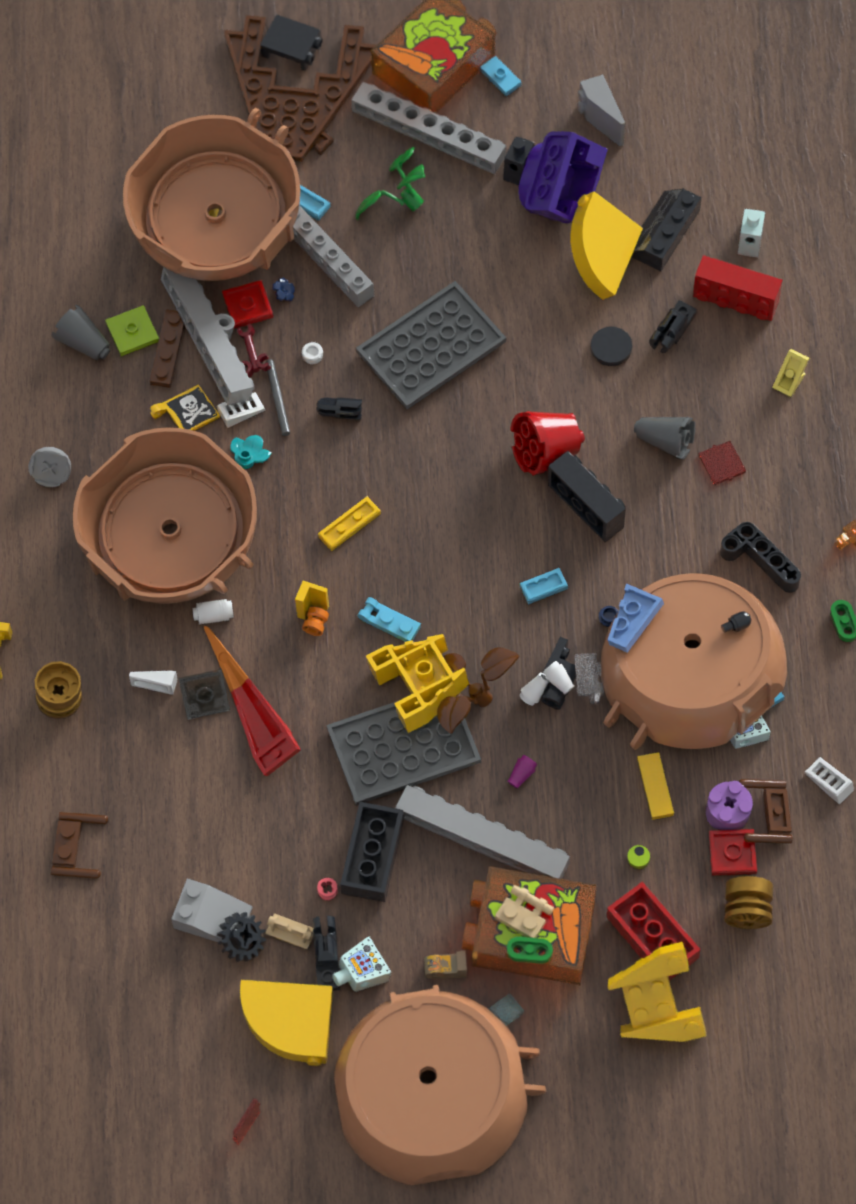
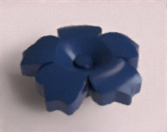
[272,278,295,301]

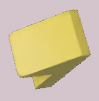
[772,349,810,397]

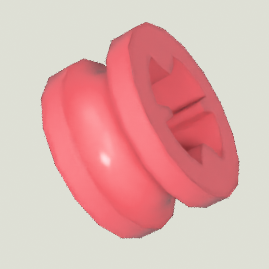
[317,878,338,900]

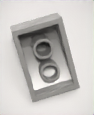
[577,75,625,146]
[171,879,253,942]

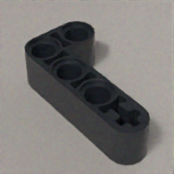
[720,522,801,593]

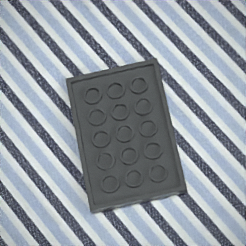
[356,281,506,410]
[326,700,481,806]

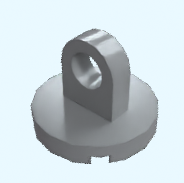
[28,447,71,487]

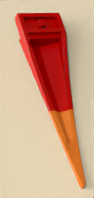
[204,626,301,776]

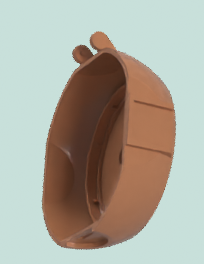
[123,108,300,281]
[73,428,257,604]
[600,573,787,750]
[334,985,546,1185]

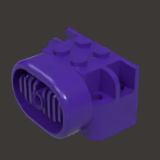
[518,131,608,224]

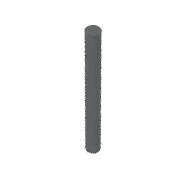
[265,360,290,436]

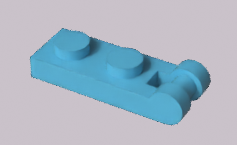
[357,597,421,642]

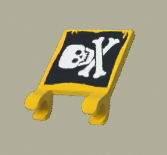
[150,385,220,431]

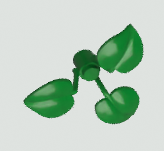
[356,147,425,220]

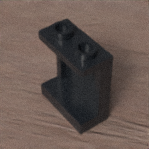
[260,14,323,71]

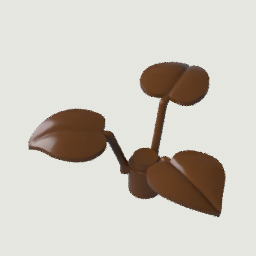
[437,647,519,734]

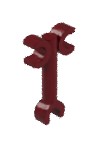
[237,323,271,378]

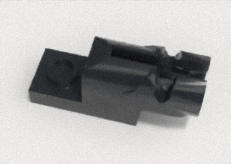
[649,300,697,353]
[542,637,576,710]
[313,916,341,991]

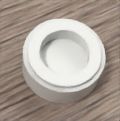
[302,342,323,364]

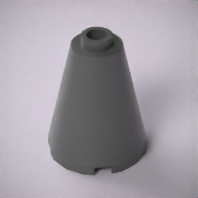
[51,305,110,360]
[634,417,695,459]

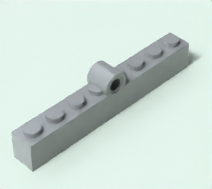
[161,267,254,406]

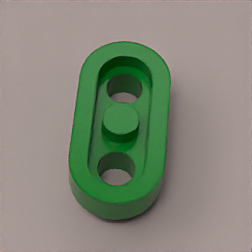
[830,600,856,642]
[507,937,553,964]

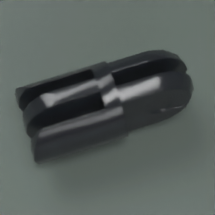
[316,397,362,420]

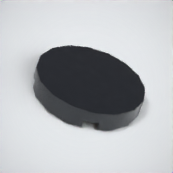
[591,326,632,366]

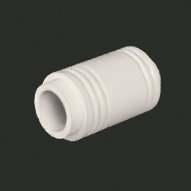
[192,599,233,625]

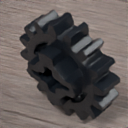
[217,912,266,962]

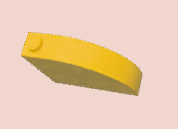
[570,191,643,300]
[240,980,333,1066]

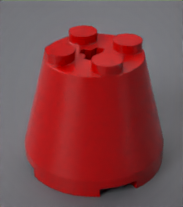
[510,411,585,476]

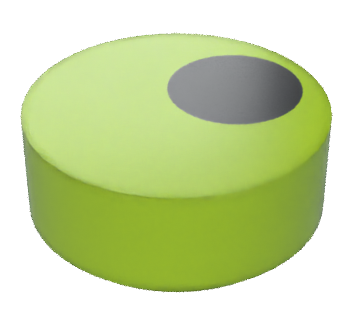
[627,845,650,869]

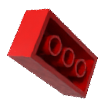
[693,255,783,321]
[606,881,701,981]

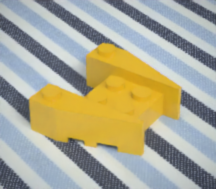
[366,634,469,733]
[608,942,706,1042]

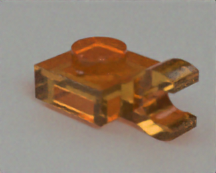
[835,519,856,550]

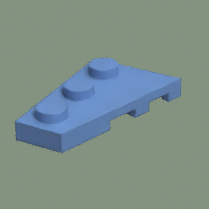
[608,584,664,653]

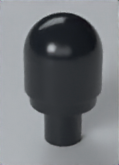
[721,611,752,633]

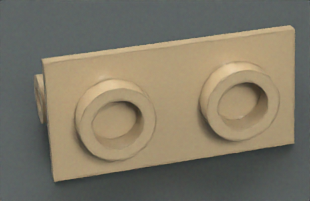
[265,913,313,949]

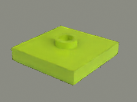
[105,305,159,356]

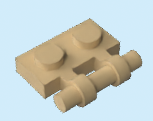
[495,885,554,938]

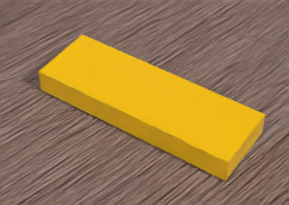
[318,496,381,551]
[637,752,674,820]

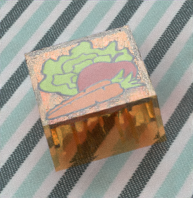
[371,0,496,114]
[462,866,597,985]

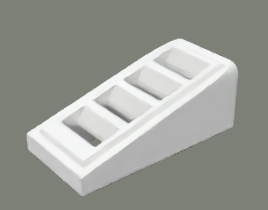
[217,392,265,428]
[129,671,177,695]
[805,757,854,804]

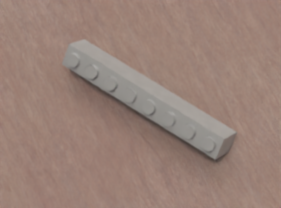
[395,785,570,885]

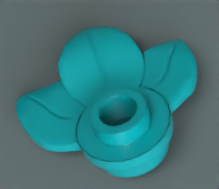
[230,435,271,469]

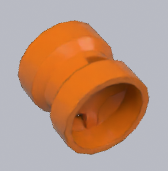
[302,607,329,636]

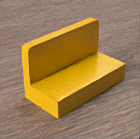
[295,581,329,620]

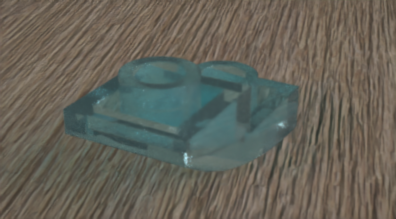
[488,994,524,1025]

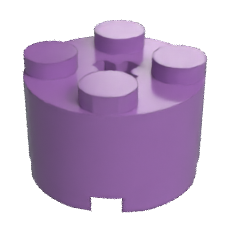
[706,781,753,830]

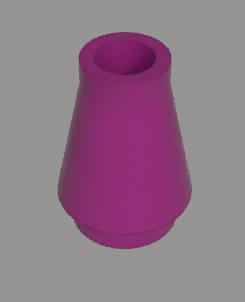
[507,755,537,789]

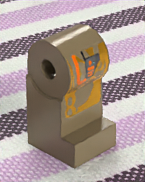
[424,951,467,979]

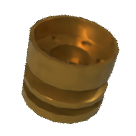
[35,661,82,718]
[725,876,773,929]

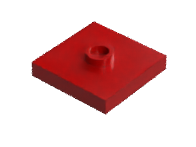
[222,280,274,329]
[709,829,757,876]

